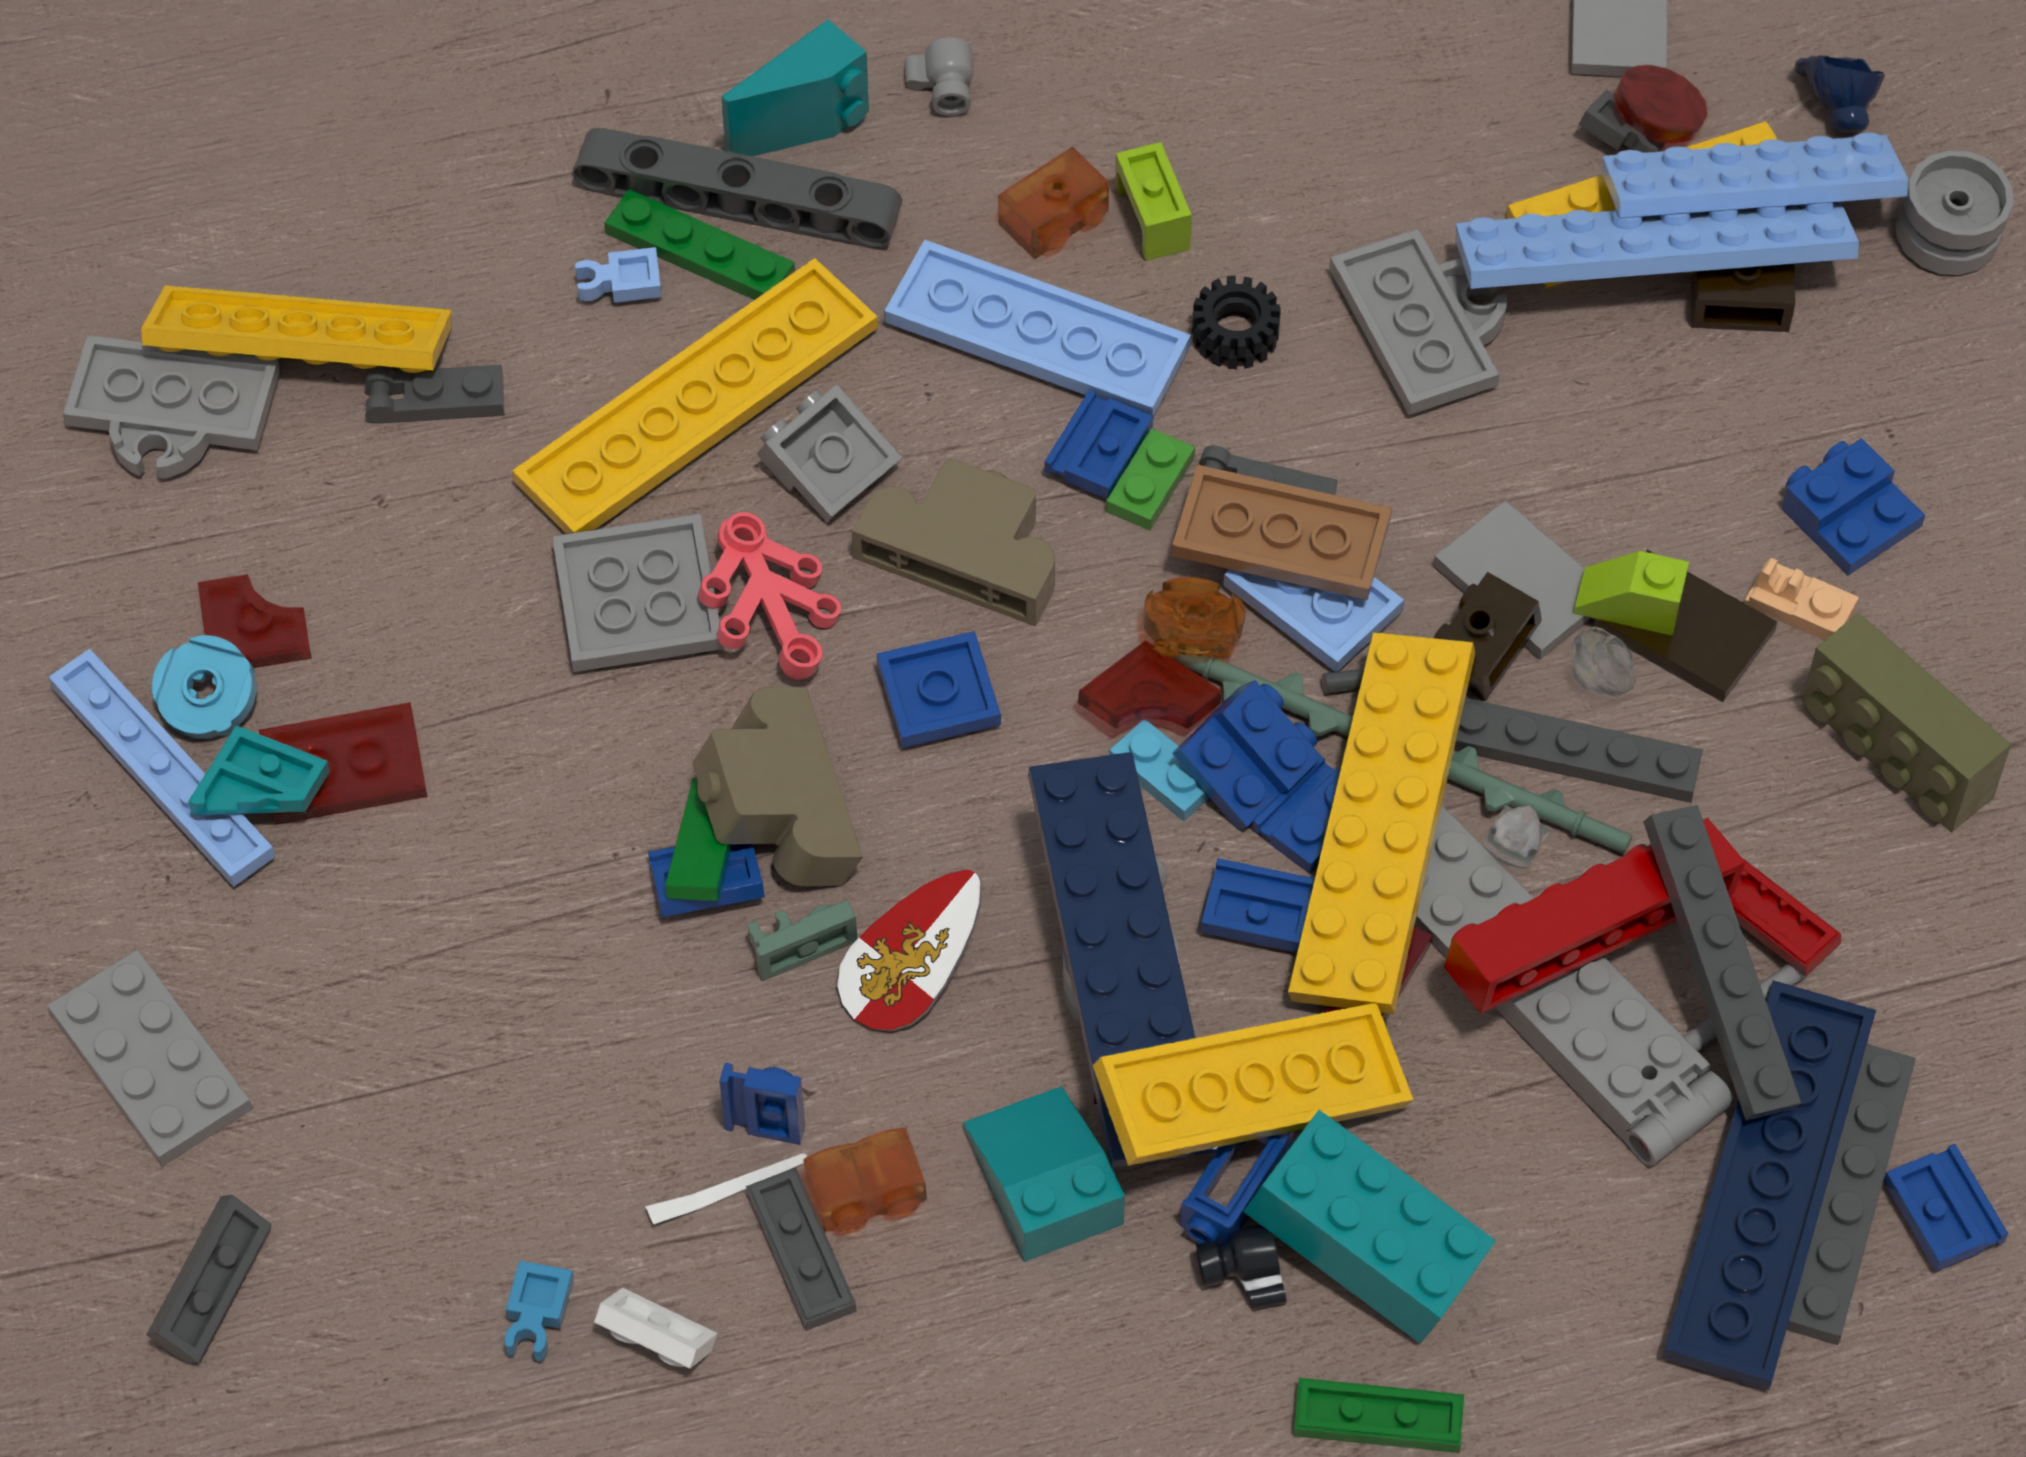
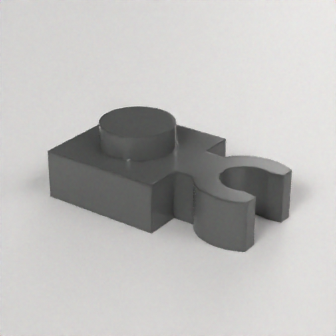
[1579,90,1669,153]

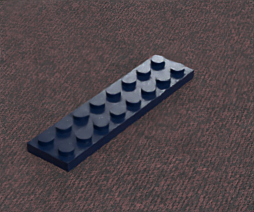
[1028,752,1218,1168]
[1662,980,1876,1390]

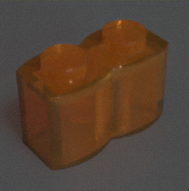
[803,1128,927,1233]

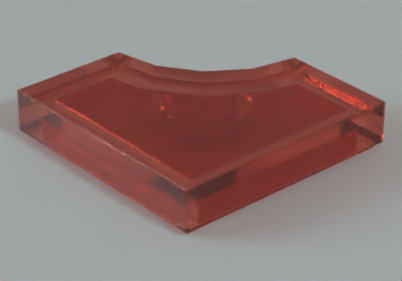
[198,574,312,668]
[1078,640,1223,729]

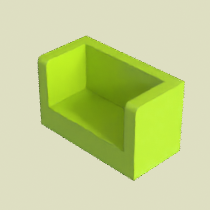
[1115,142,1192,260]

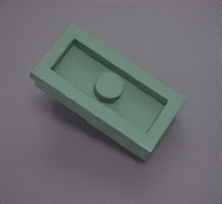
[748,900,857,981]

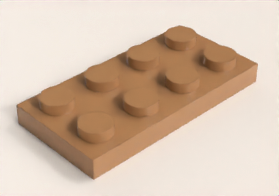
[1172,465,1392,600]

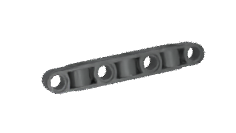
[572,128,903,248]

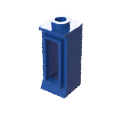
[1180,1131,1293,1245]

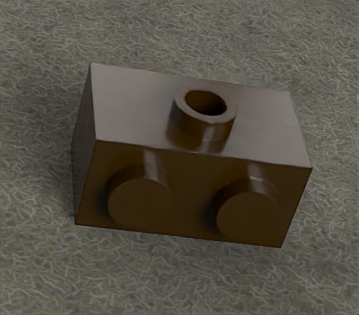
[1691,264,1795,332]
[1433,572,1542,700]

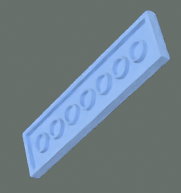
[1455,201,1859,289]

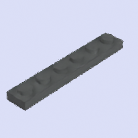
[1454,698,1703,803]
[1643,805,1801,1120]
[1787,1044,1916,1345]

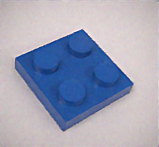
[876,631,1001,748]

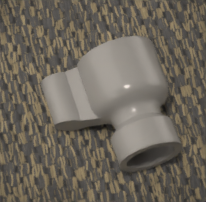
[905,37,974,116]

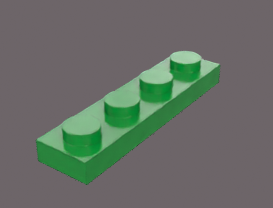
[604,189,795,300]

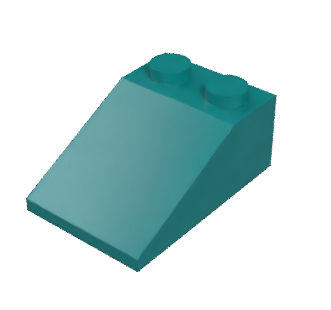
[721,19,869,156]
[963,1086,1125,1262]

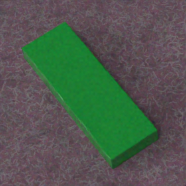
[665,777,733,901]
[1293,1378,1464,1453]

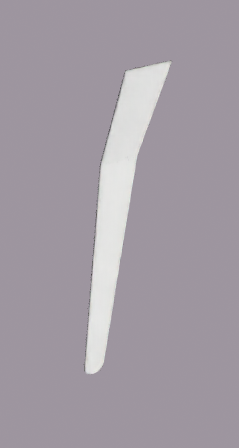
[645,1153,808,1224]

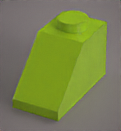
[1573,551,1689,636]

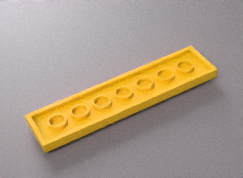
[512,258,878,534]
[1288,632,1475,1014]

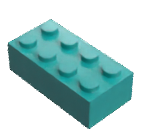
[1244,1109,1496,1344]

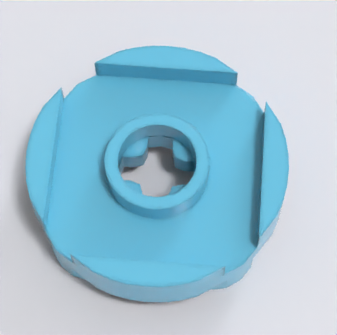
[152,635,257,739]

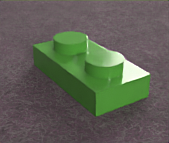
[1106,428,1195,531]

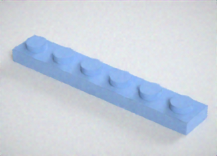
[48,649,275,887]

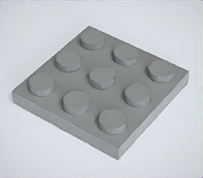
[552,514,724,672]

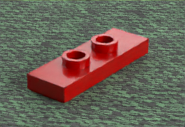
[1729,859,1841,977]

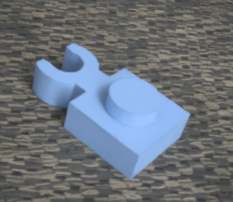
[575,247,662,303]

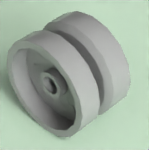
[1895,150,2014,275]

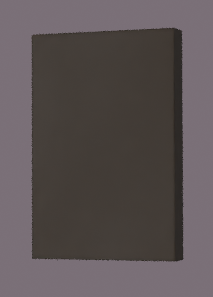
[1593,549,1777,702]

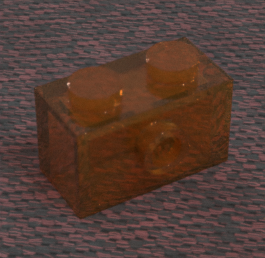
[998,146,1109,260]

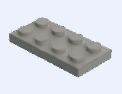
[47,949,253,1167]

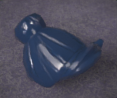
[1794,55,1885,135]

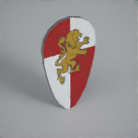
[837,870,982,1032]

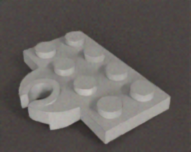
[1329,229,1507,415]
[63,335,280,479]

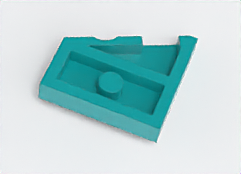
[188,725,329,815]

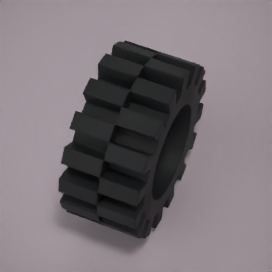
[1192,276,1281,370]

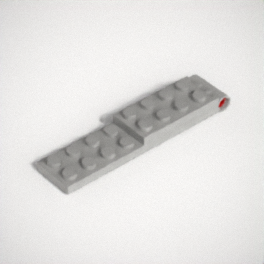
[1415,805,1733,1166]

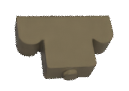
[852,459,1055,627]
[693,687,863,887]

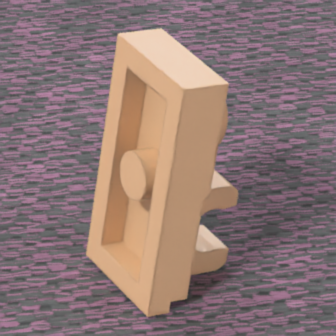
[1744,558,1859,640]

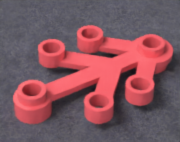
[698,512,841,680]

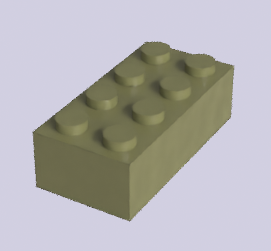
[1802,613,2011,833]

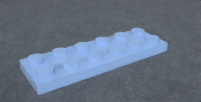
[1602,132,1909,218]
[884,239,1191,417]

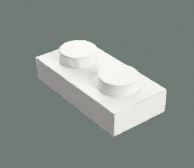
[594,1287,718,1368]

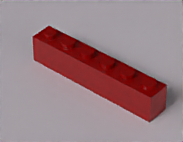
[1444,818,1745,1014]

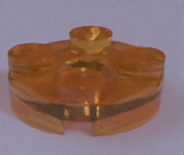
[1143,577,1245,659]

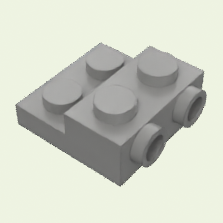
[757,384,902,523]

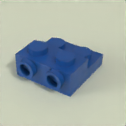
[1782,438,1925,576]
[1172,680,1322,830]

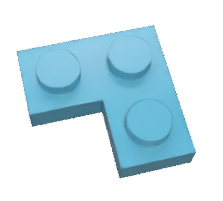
[1109,718,1210,822]

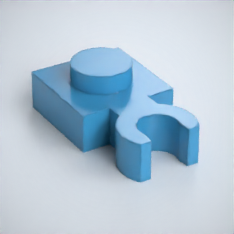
[505,1260,574,1361]

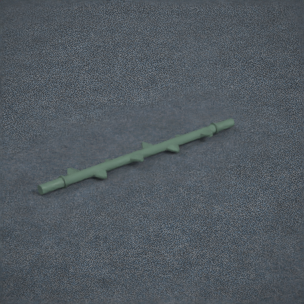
[1158,637,1633,854]

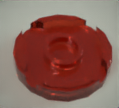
[1614,65,1708,143]

